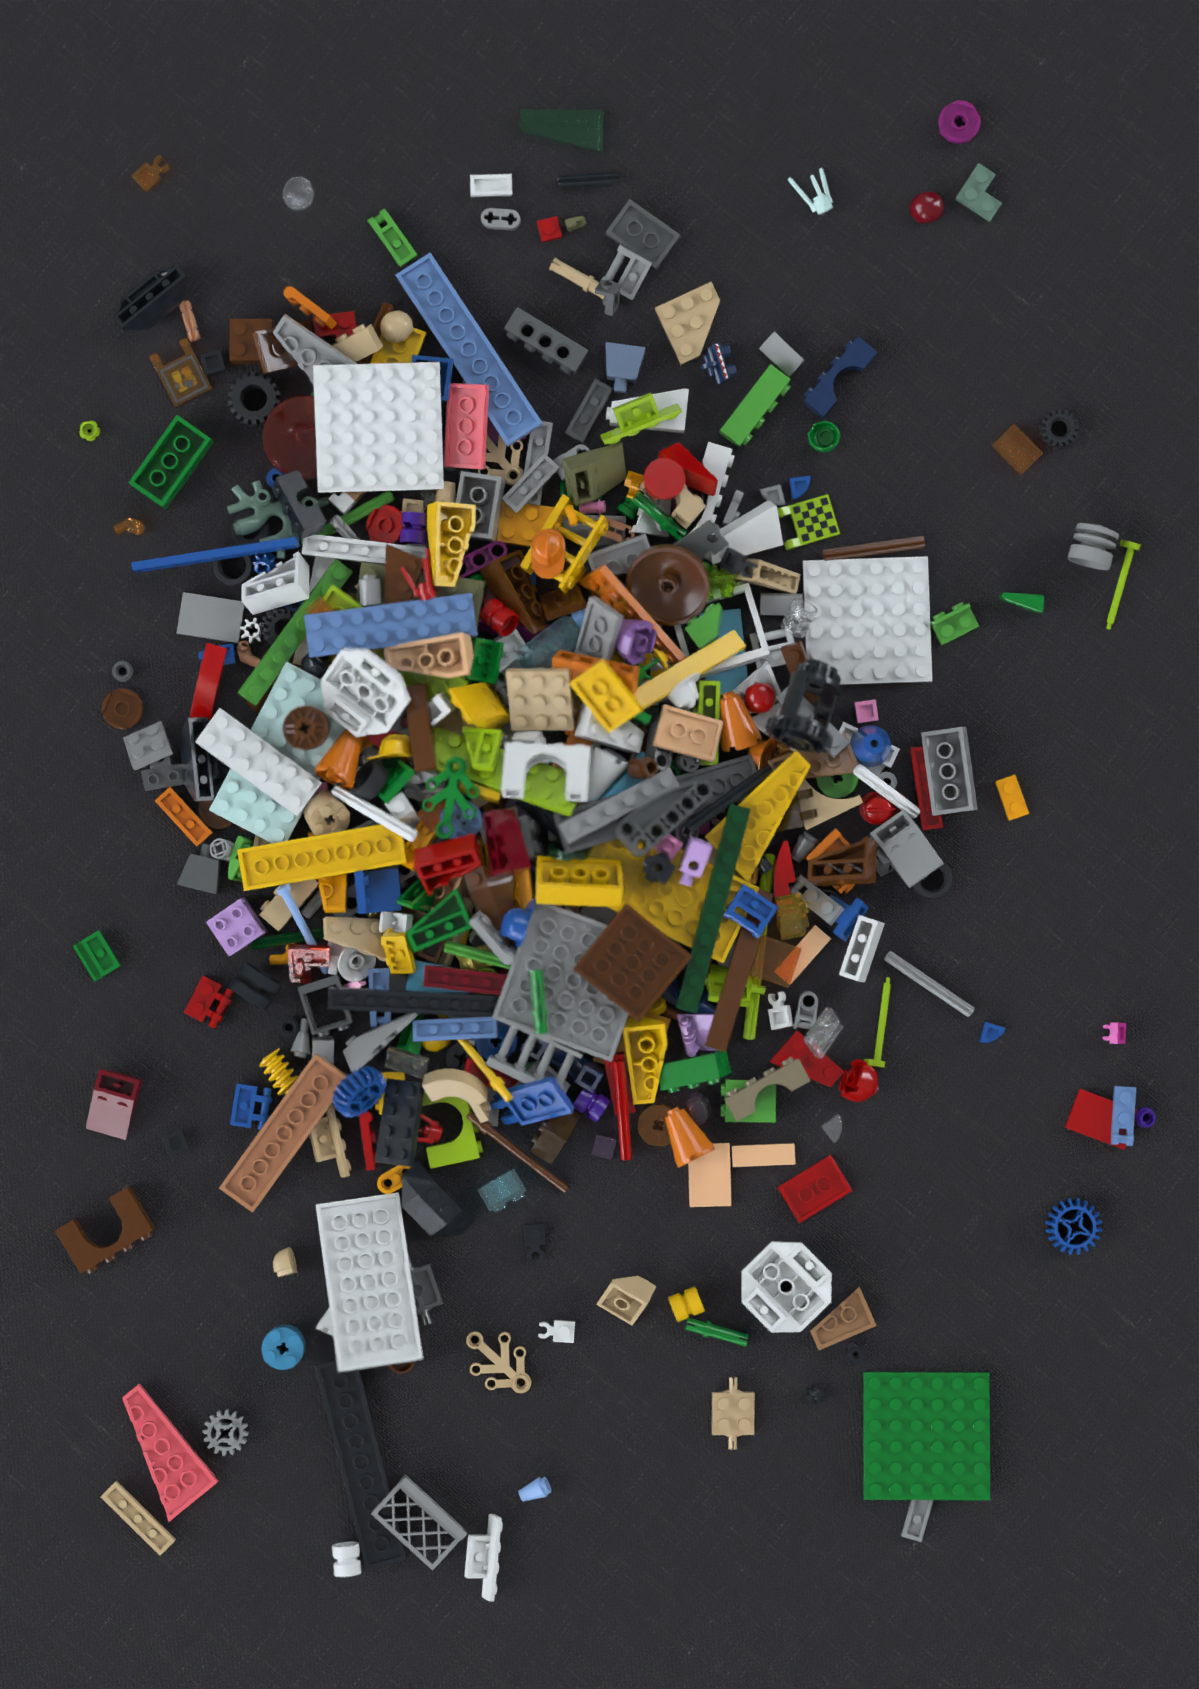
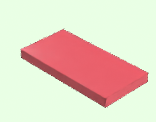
[444,383,489,469]

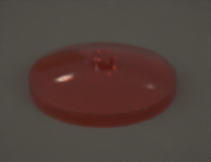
[262,395,317,479]

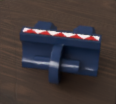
[700,343,737,385]

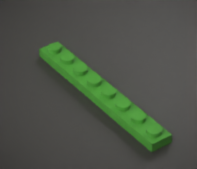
[238,559,353,706]

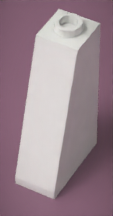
[606,389,689,433]
[703,501,783,564]

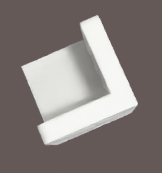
[428,692,456,726]

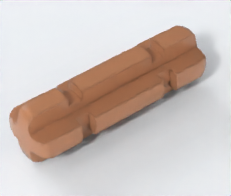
[179,300,200,342]

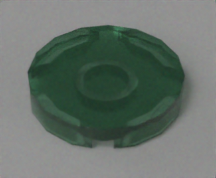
[547,841,590,861]

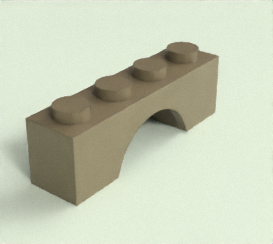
[724,1057,810,1121]

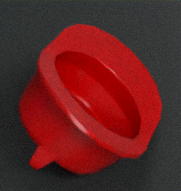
[859,791,906,825]

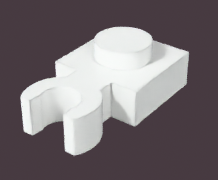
[768,992,794,1030]
[538,1320,575,1343]

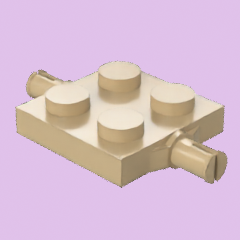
[712,1377,755,1450]

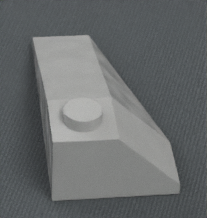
[343,1013,420,1072]

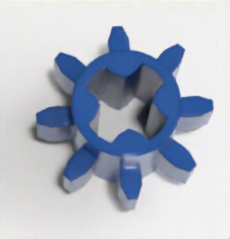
[252,552,277,574]

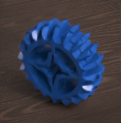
[332,1066,387,1118]
[1045,1198,1102,1255]

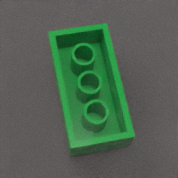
[128,415,214,510]

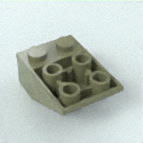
[562,442,626,506]

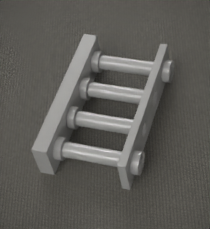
[485,1024,585,1094]

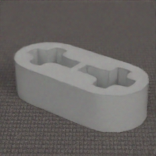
[481,208,520,230]

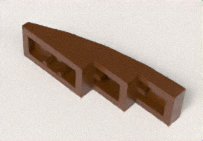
[406,683,437,773]

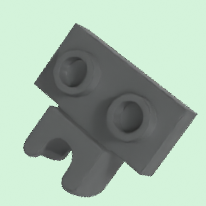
[141,755,184,791]

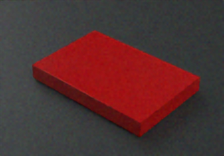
[1065,1089,1138,1150]
[777,1154,853,1223]

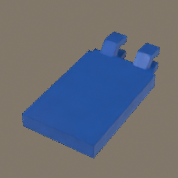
[490,1076,575,1126]

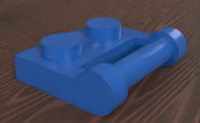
[723,884,778,938]

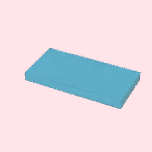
[699,609,748,695]

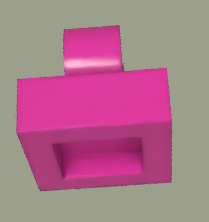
[1102,1022,1126,1044]

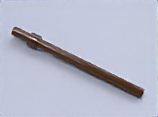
[466,1111,569,1193]

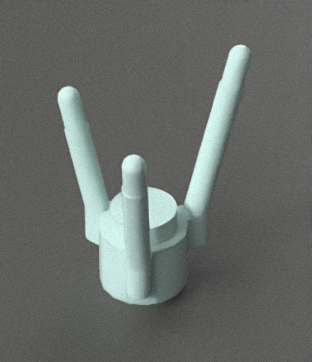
[788,168,833,215]

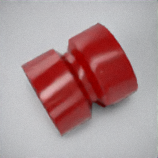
[480,598,520,637]

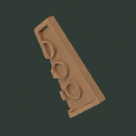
[767,733,858,779]

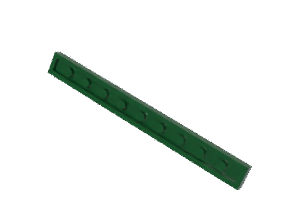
[676,804,751,1013]

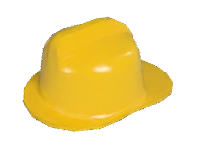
[367,734,413,760]

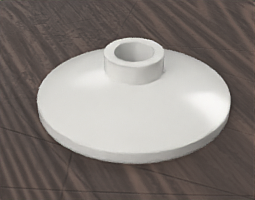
[338,947,376,982]

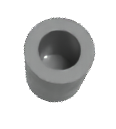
[359,575,381,605]

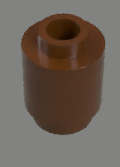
[627,757,658,779]

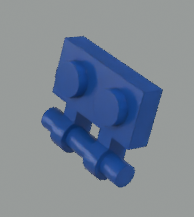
[230,1083,273,1130]

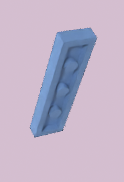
[412,1017,498,1042]

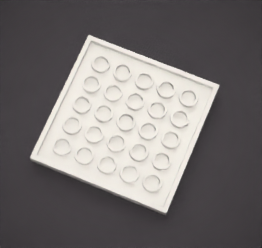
[313,362,444,493]
[803,556,932,685]

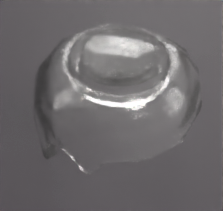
[283,176,314,211]

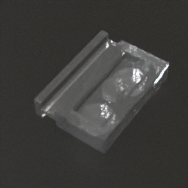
[803,1007,843,1059]

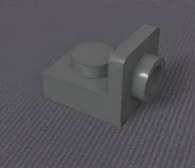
[595,280,621,316]

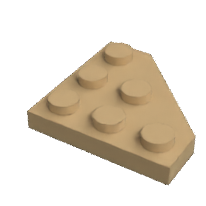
[655,282,720,365]

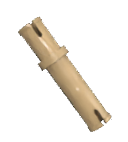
[549,258,604,299]

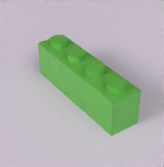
[719,364,791,448]

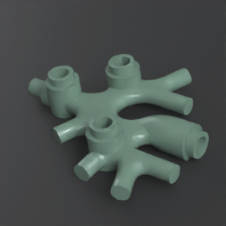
[227,481,329,559]

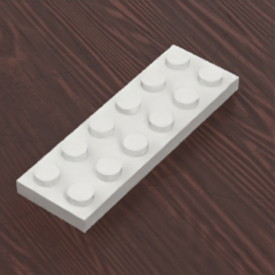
[195,708,323,816]

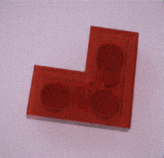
[287,944,332,983]

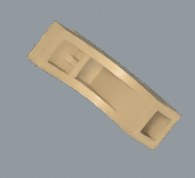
[422,1069,491,1123]

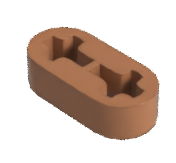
[604,517,635,542]

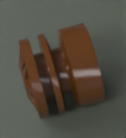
[283,706,330,750]

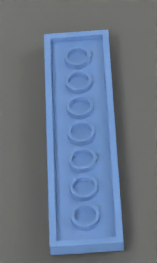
[304,593,477,658]

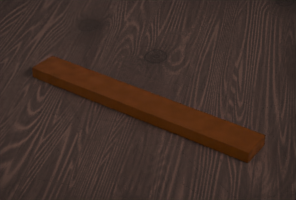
[704,889,774,1052]

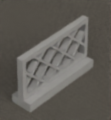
[371,1474,467,1570]

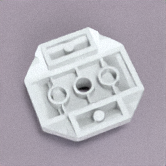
[321,648,411,737]
[741,1241,832,1333]

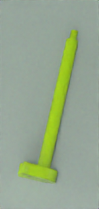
[1106,540,1141,630]
[863,977,891,1068]

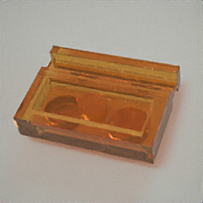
[992,424,1043,475]

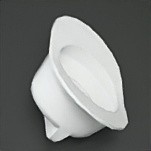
[665,673,700,711]

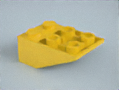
[448,682,510,730]

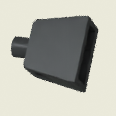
[177,844,221,894]

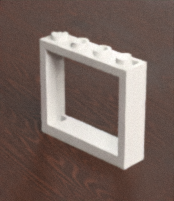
[674,581,771,679]

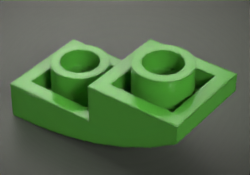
[228,836,254,882]

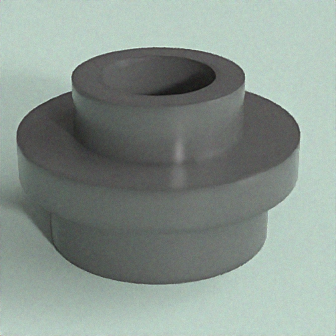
[112,661,133,682]

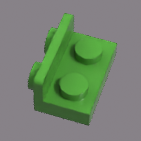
[930,602,979,646]

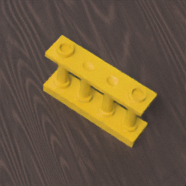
[520,494,609,594]

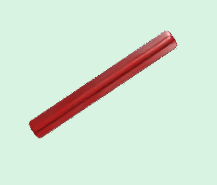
[613,1060,632,1161]

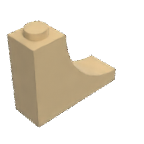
[719,559,801,594]
[797,779,863,830]

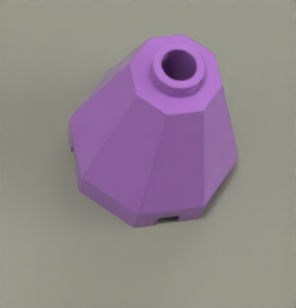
[614,619,657,665]

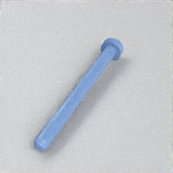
[276,883,329,974]

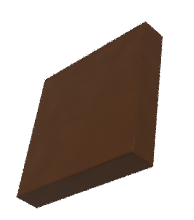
[539,583,587,621]

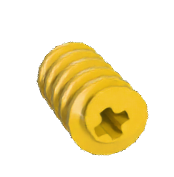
[259,1048,298,1095]

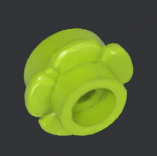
[79,421,100,441]

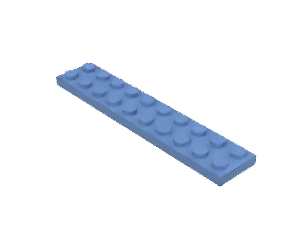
[396,253,543,447]

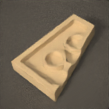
[323,917,386,962]

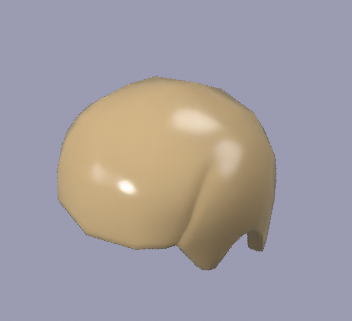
[380,311,413,343]

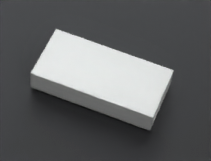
[470,174,512,197]

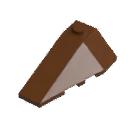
[464,864,515,952]

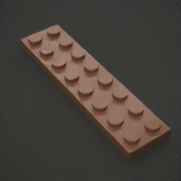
[219,1053,347,1213]

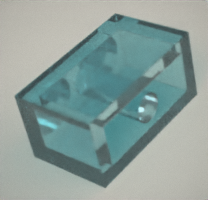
[478,1168,527,1212]

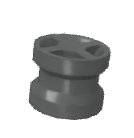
[674,753,700,772]

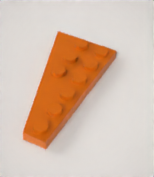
[577,564,687,666]

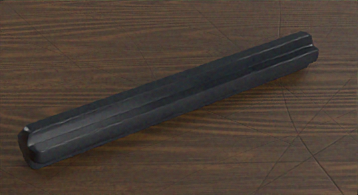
[686,765,773,832]

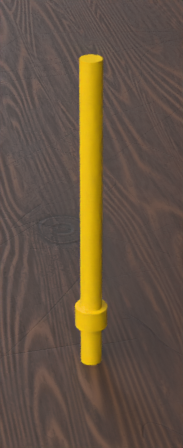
[436,1014,513,1102]

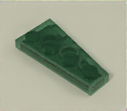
[520,109,603,153]

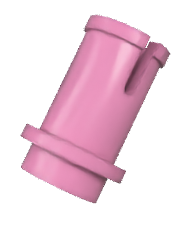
[579,499,606,515]

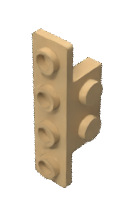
[309,1102,351,1177]

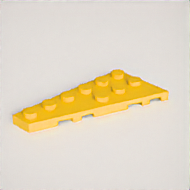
[705,750,811,882]

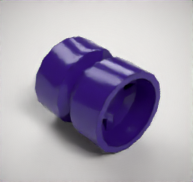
[400,512,428,545]
[573,1087,610,1122]

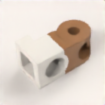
[329,491,366,514]

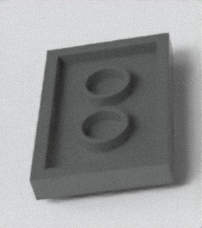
[605,199,680,270]

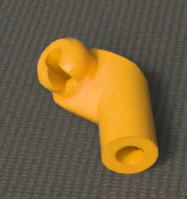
[269,943,299,965]

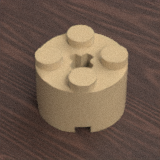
[303,790,350,836]

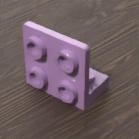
[207,898,268,956]

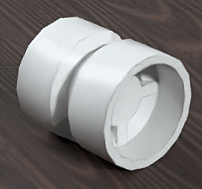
[332,1542,361,1577]

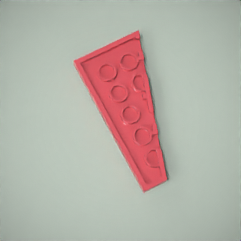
[122,1383,219,1522]

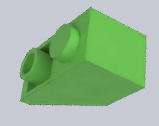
[685,603,723,650]

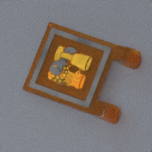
[150,338,212,407]

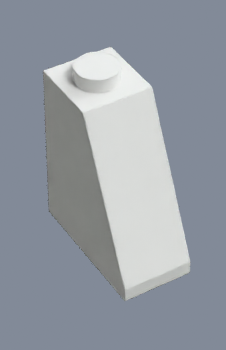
[385,792,421,829]

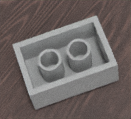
[456,471,506,542]

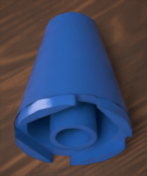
[850,725,891,767]

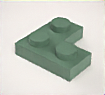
[955,163,1002,222]

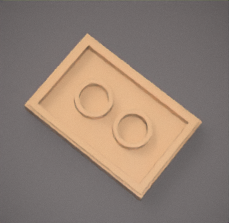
[653,705,724,762]
[688,1143,731,1207]

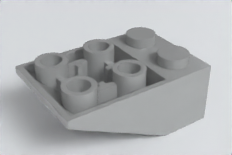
[870,809,944,888]

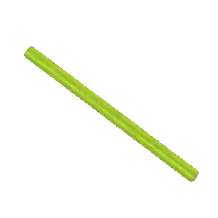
[743,854,775,1040]

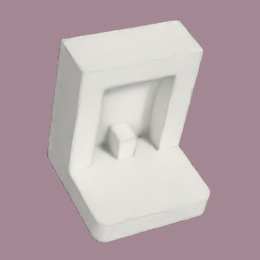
[379,911,413,933]

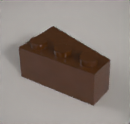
[808,837,877,886]

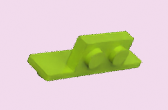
[600,392,682,444]

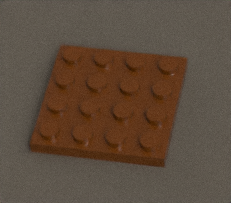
[573,903,692,1022]

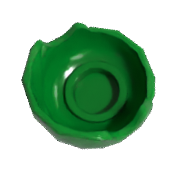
[808,421,840,453]

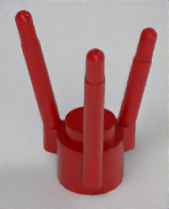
[401,548,437,601]
[417,1113,442,1144]

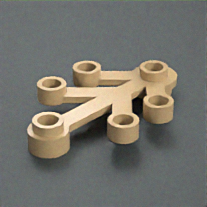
[478,435,524,486]
[466,1331,531,1393]

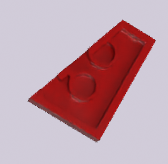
[769,1030,844,1087]

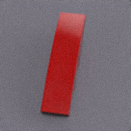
[190,643,228,721]

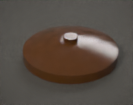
[626,544,710,626]

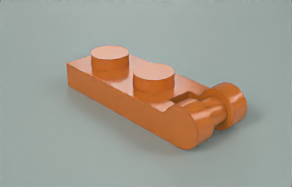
[283,286,337,329]

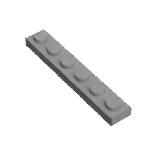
[559,767,680,844]

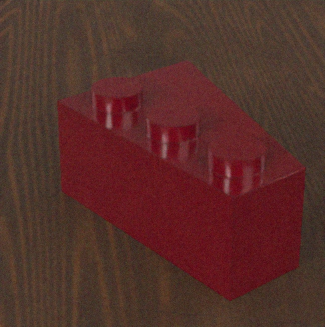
[483,809,532,877]

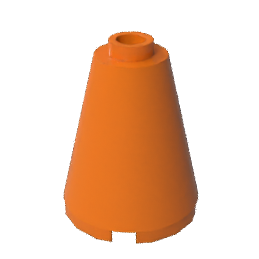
[720,691,762,752]
[315,730,363,789]
[665,1107,715,1168]

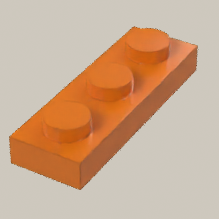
[155,787,213,847]

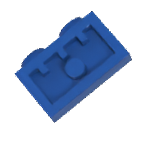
[355,869,402,914]

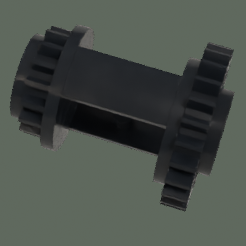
[765,660,842,753]

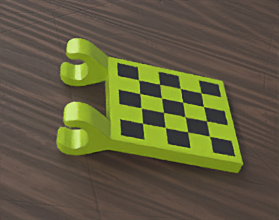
[777,494,840,550]

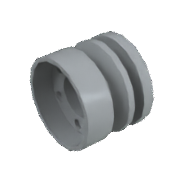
[1067,523,1119,570]

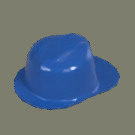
[501,899,536,947]

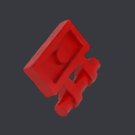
[184,975,234,1029]

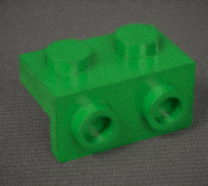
[464,637,504,684]

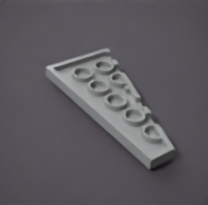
[273,314,357,385]

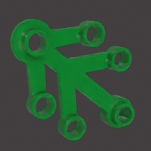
[422,756,480,838]

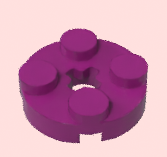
[938,100,981,144]

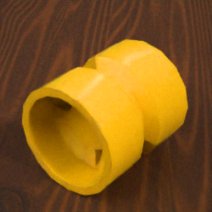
[668,1286,705,1322]

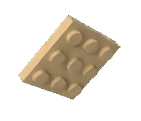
[506,668,575,730]

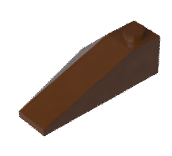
[479,550,548,634]

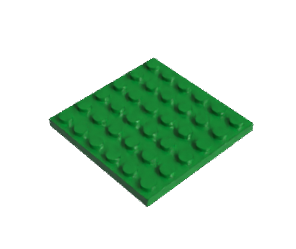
[863,1372,990,1500]

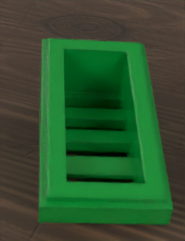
[1000,592,1044,613]
[397,1013,424,1055]

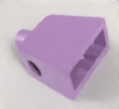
[679,835,712,887]

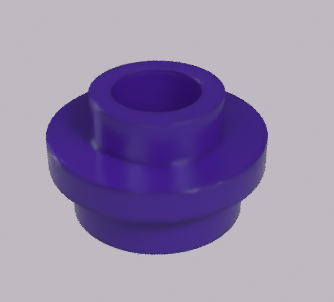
[1135,1107,1156,1128]

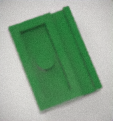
[73,930,121,982]

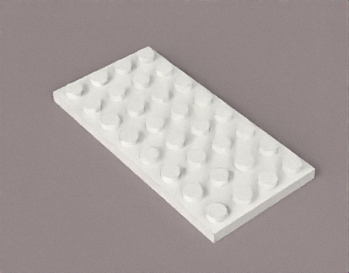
[316,1192,423,1372]

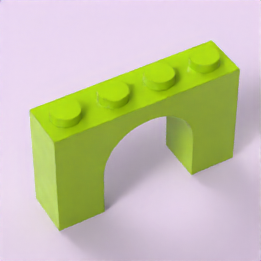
[422,1090,483,1169]

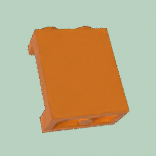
[805,828,855,894]

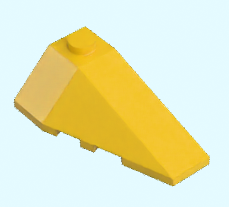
[427,501,476,587]
[623,1016,667,1105]

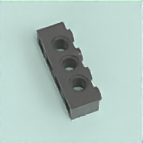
[504,307,589,375]

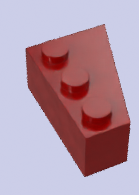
[414,833,481,896]

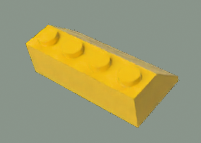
[536,856,623,907]

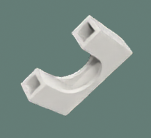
[502,741,591,802]

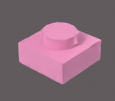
[854,699,879,723]

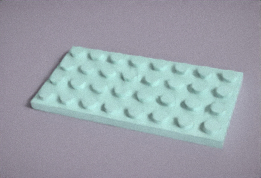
[209,662,346,843]

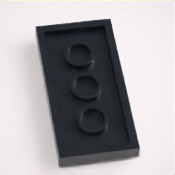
[375,1078,424,1167]

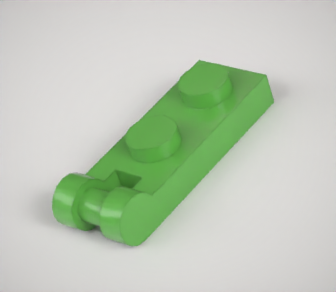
[367,208,417,268]

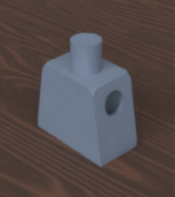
[606,342,645,393]

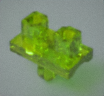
[708,565,737,600]

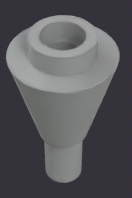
[290,1019,311,1058]

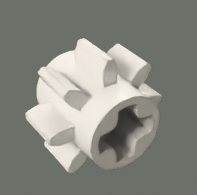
[240,617,264,644]

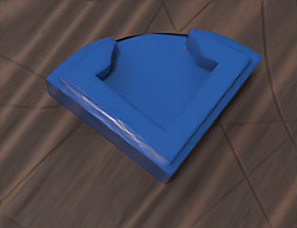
[789,476,810,500]
[979,1022,1005,1043]

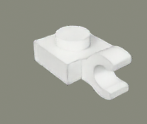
[325,941,346,975]

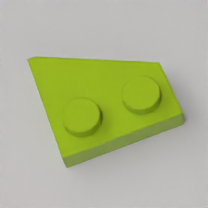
[462,727,503,771]

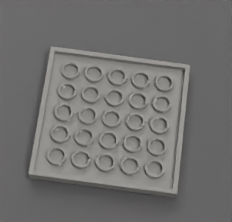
[492,899,629,1062]

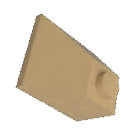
[596,1276,656,1326]

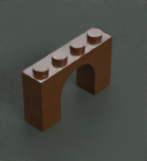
[55,1186,155,1274]

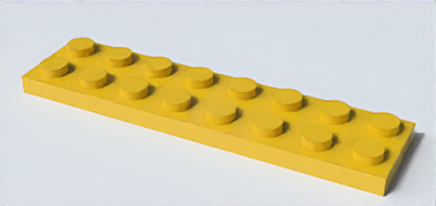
[237,824,408,891]

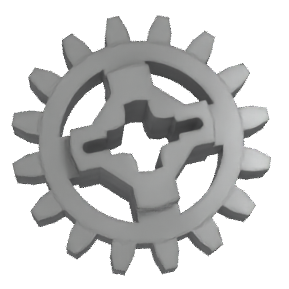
[203,1409,249,1456]

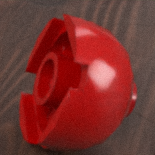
[839,1059,878,1102]

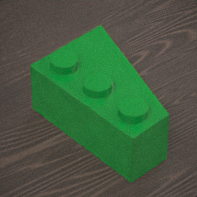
[406,887,473,952]
[659,1051,731,1093]

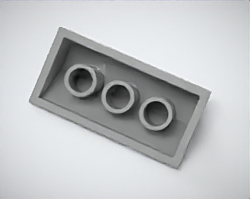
[921,727,978,816]

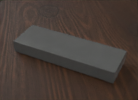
[565,378,613,444]

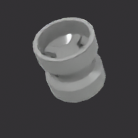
[210,838,235,862]

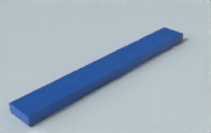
[131,537,300,573]

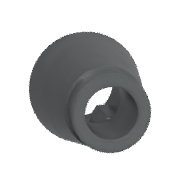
[791,831,818,863]

